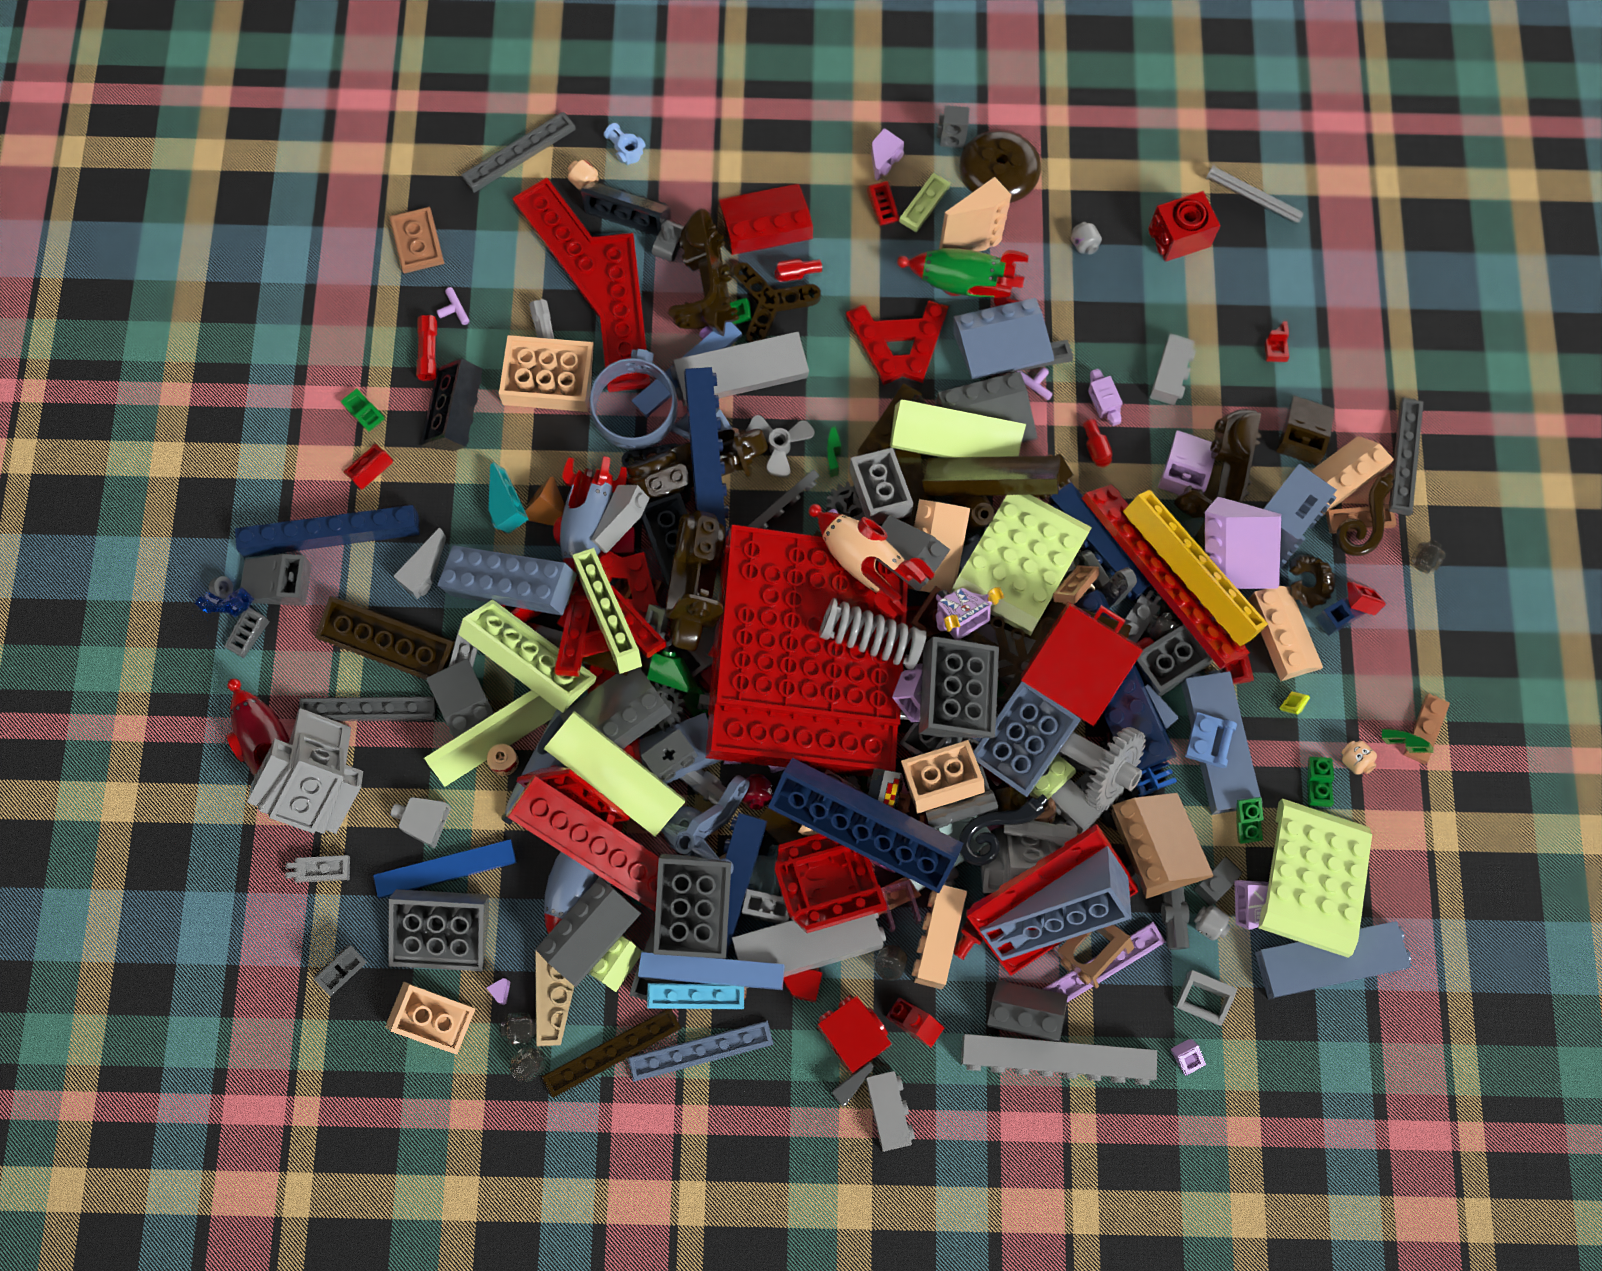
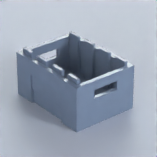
[1264,463,1337,568]

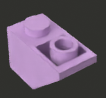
[871,128,904,181]

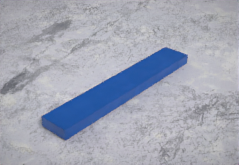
[374,839,517,899]

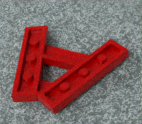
[846,301,949,385]
[557,550,666,638]
[555,585,666,677]

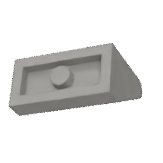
[1176,970,1237,1026]

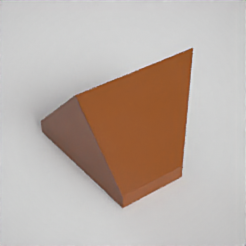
[524,477,565,526]

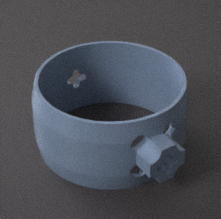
[589,349,678,450]

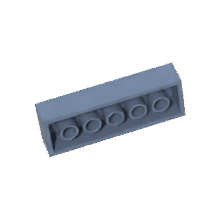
[437,545,577,615]

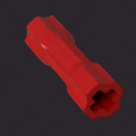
[416,315,437,381]

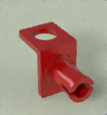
[953,919,983,960]

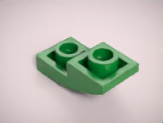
[1307,757,1334,807]
[1236,797,1264,844]

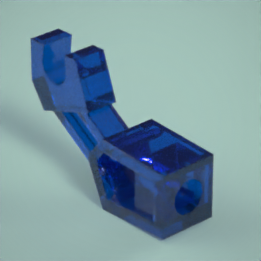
[195,588,254,617]

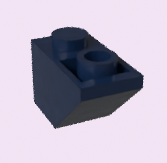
[1316,597,1366,636]

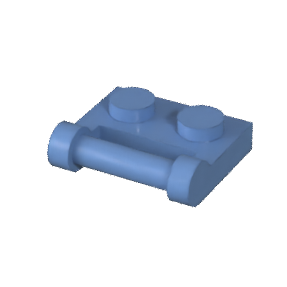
[1185,712,1237,768]

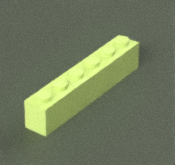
[572,548,642,674]

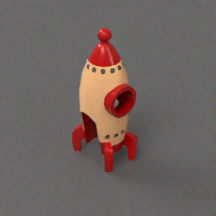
[809,504,935,619]

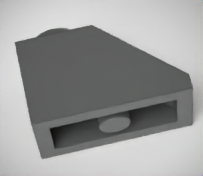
[1193,857,1242,906]

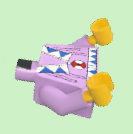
[935,587,1004,640]

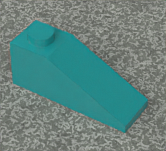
[489,462,529,534]

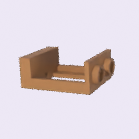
[1057,925,1134,988]

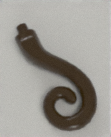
[1336,473,1394,556]

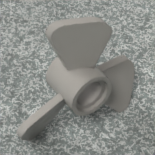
[746,415,814,478]

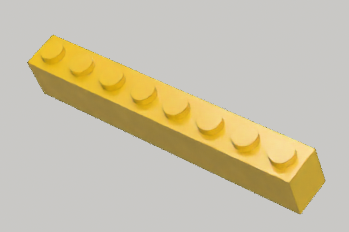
[1123,490,1268,646]

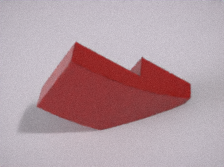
[1265,321,1290,362]

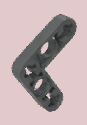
[1075,549,1137,608]

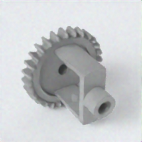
[1059,727,1146,812]

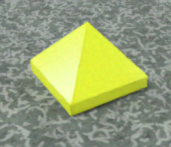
[1279,691,1310,715]

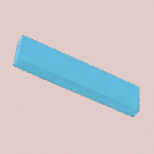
[647,983,744,1009]

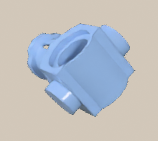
[604,123,646,165]

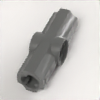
[1161,887,1190,950]

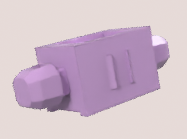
[1088,369,1123,426]

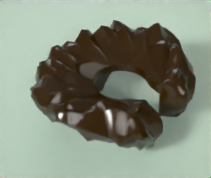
[1289,554,1336,609]

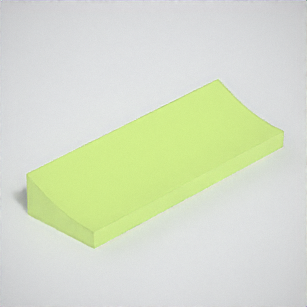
[890,399,1026,458]
[458,599,597,713]
[424,690,557,787]
[544,711,685,837]

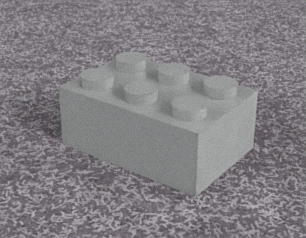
[849,448,913,525]

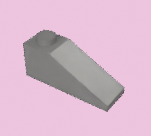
[592,485,650,553]
[393,528,446,599]

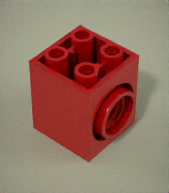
[1148,191,1220,262]
[817,995,892,1075]

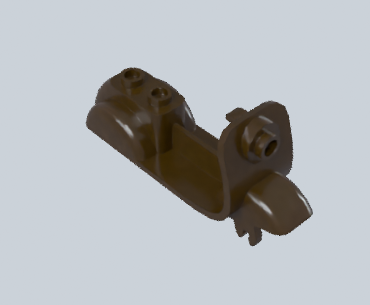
[668,208,739,336]
[1174,409,1261,523]
[626,428,768,504]
[665,510,725,651]

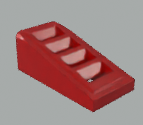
[867,181,900,226]

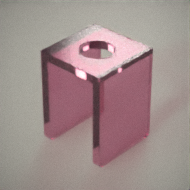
[881,880,922,932]

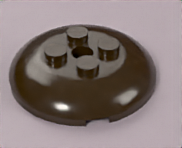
[959,129,1041,203]

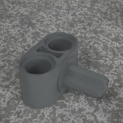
[652,220,684,262]

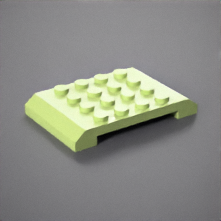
[951,495,1092,636]
[1258,799,1372,958]

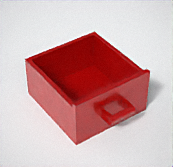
[1021,601,1143,726]

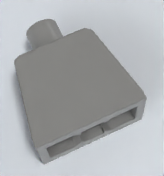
[391,797,451,848]

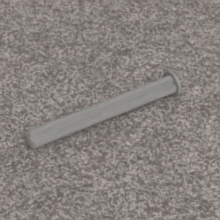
[1206,164,1304,223]

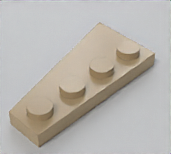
[535,950,574,1047]

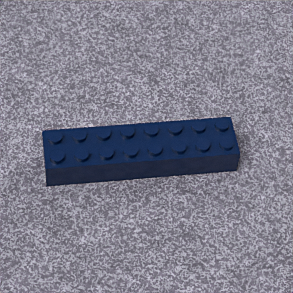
[1074,590,1177,771]
[768,758,964,893]

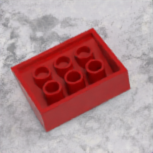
[719,184,813,255]

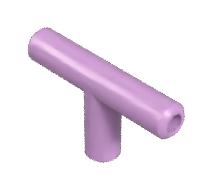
[437,287,469,325]
[1017,368,1052,400]

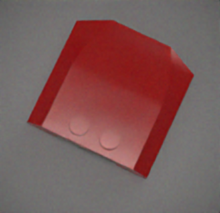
[775,833,887,933]

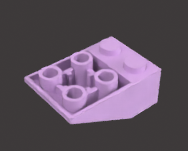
[1158,430,1215,495]

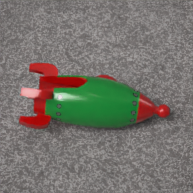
[897,248,1029,306]

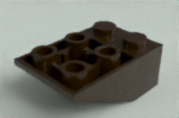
[1276,395,1335,466]

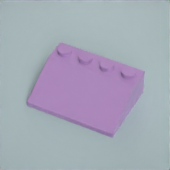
[1205,497,1281,589]

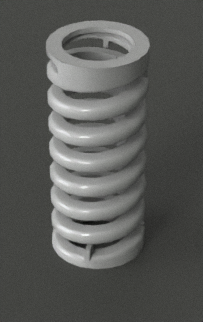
[819,598,926,670]

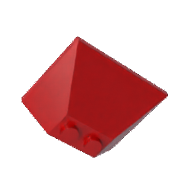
[517,765,630,822]

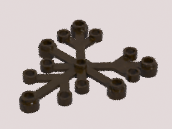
[961,616,1056,714]

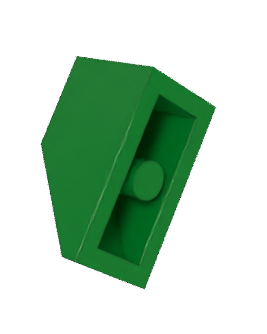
[647,649,698,692]

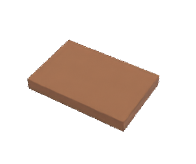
[389,207,445,273]

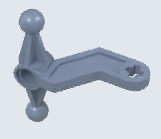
[661,775,749,874]

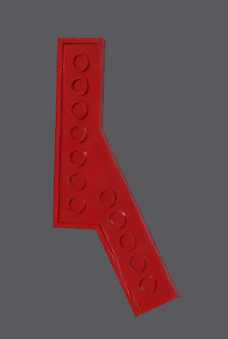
[512,177,650,392]

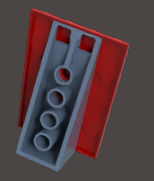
[967,824,1138,976]

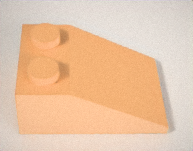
[385,982,475,1055]

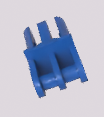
[1135,761,1177,797]

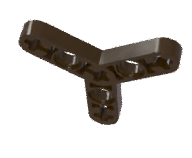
[733,262,821,343]

